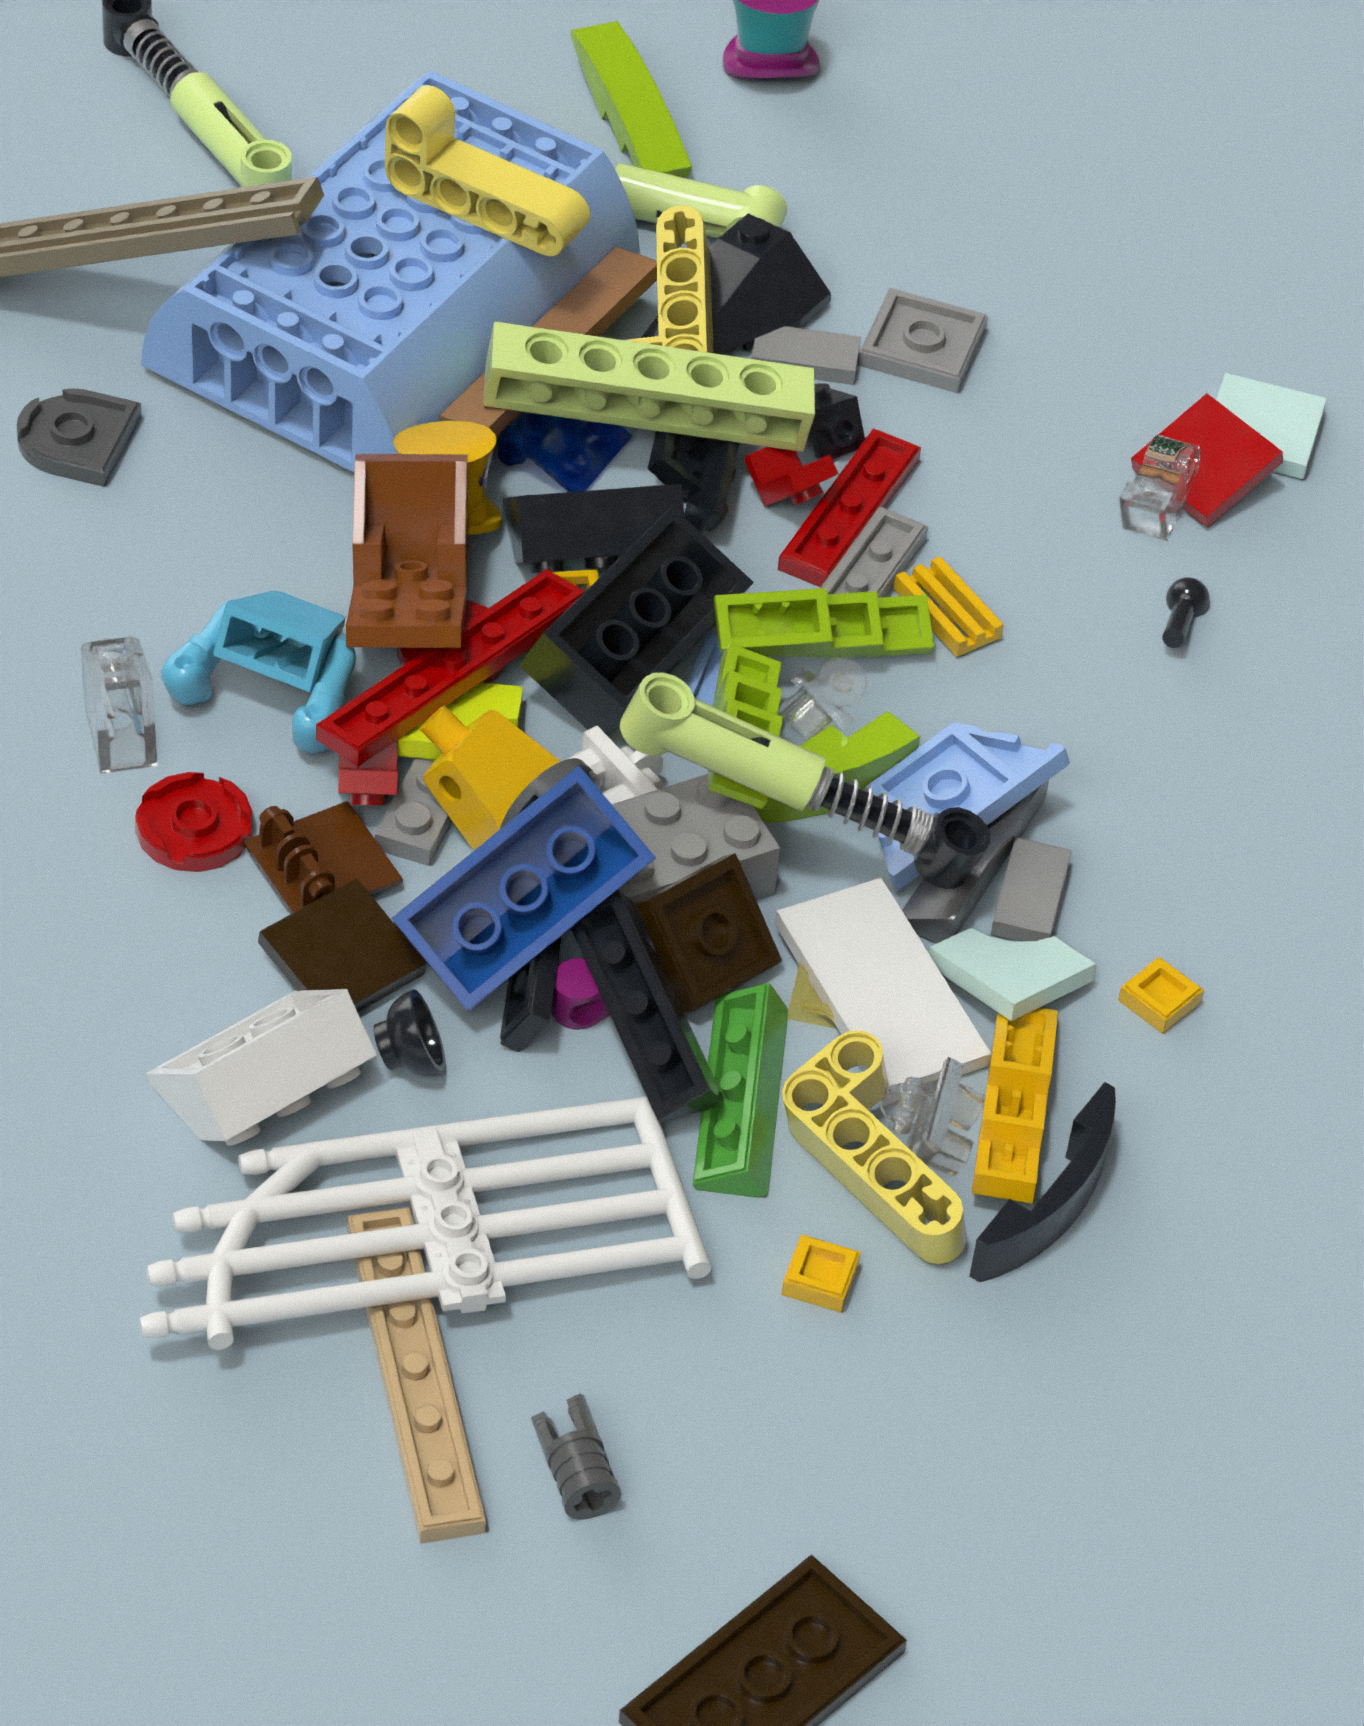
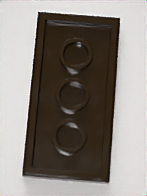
[619,1554,907,1726]

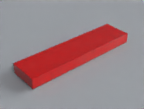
[777,428,921,588]

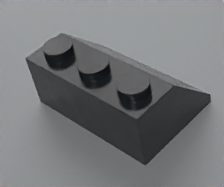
[503,484,684,573]

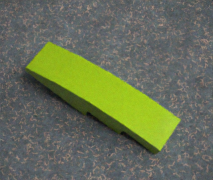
[570,21,692,177]
[714,588,934,658]
[708,643,783,809]

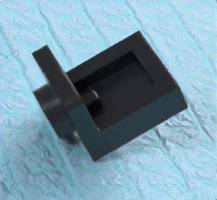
[810,383,865,459]

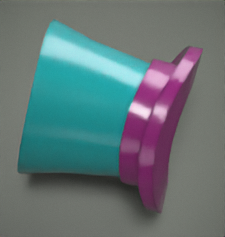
[722,0,819,78]

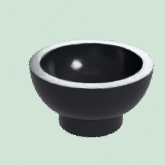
[373,989,446,1076]

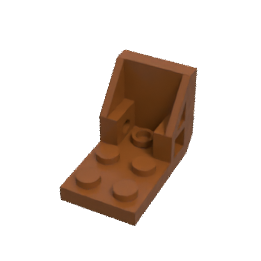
[346,454,469,648]

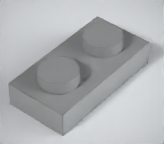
[375,758,452,866]

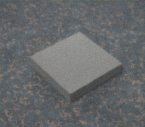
[858,288,988,393]

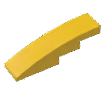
[971,1008,1058,1204]

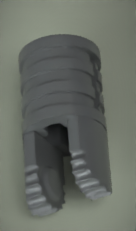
[531,1393,621,1519]

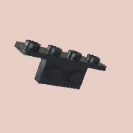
[647,431,741,533]

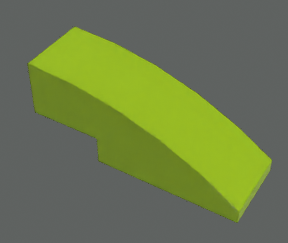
[753,711,920,823]

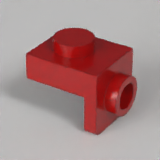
[744,447,839,506]
[338,740,398,805]

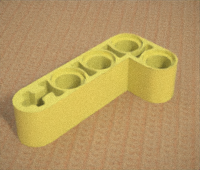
[385,85,591,256]
[625,205,713,353]
[782,1030,967,1264]

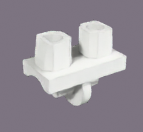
[568,726,664,804]

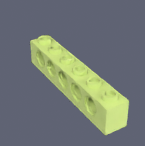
[483,321,815,452]

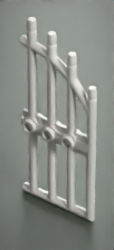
[139,1096,711,1350]

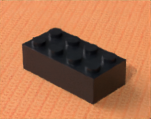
[518,506,754,736]

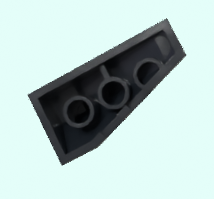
[641,213,831,354]

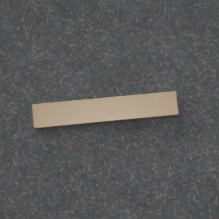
[347,1207,486,1544]

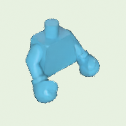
[160,590,356,754]

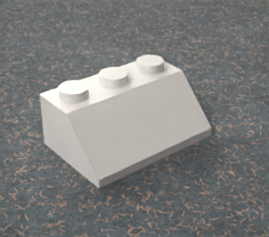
[145,989,377,1146]

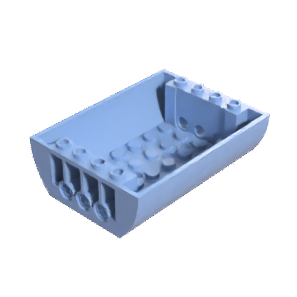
[141,70,640,472]

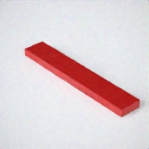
[316,569,585,767]

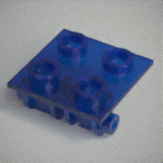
[498,412,632,492]

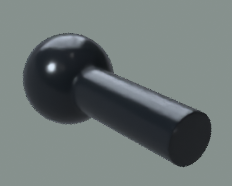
[1162,577,1210,648]

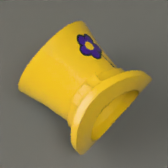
[393,421,502,535]

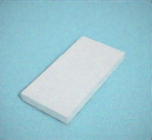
[774,878,991,1102]

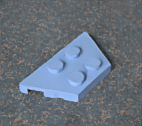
[865,722,1070,891]

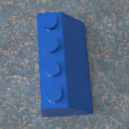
[392,765,656,1012]

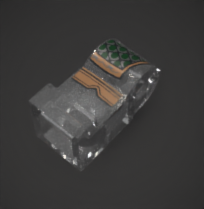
[1119,435,1201,541]

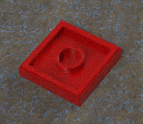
[1131,393,1284,528]

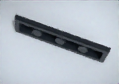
[571,890,725,1123]

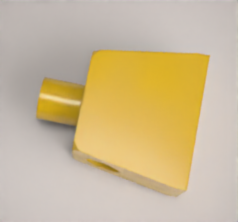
[420,705,561,850]

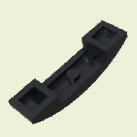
[969,1082,1116,1283]

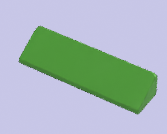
[692,983,788,1197]

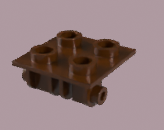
[243,801,403,914]

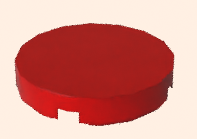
[135,772,253,872]

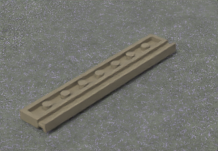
[0,176,324,277]

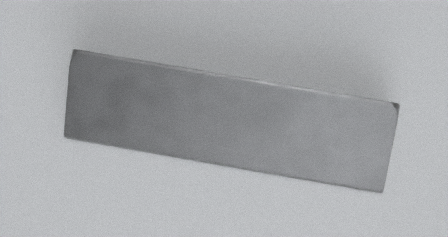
[902,780,1049,943]

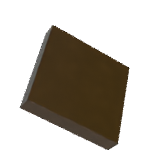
[635,853,783,1013]
[258,878,427,1012]

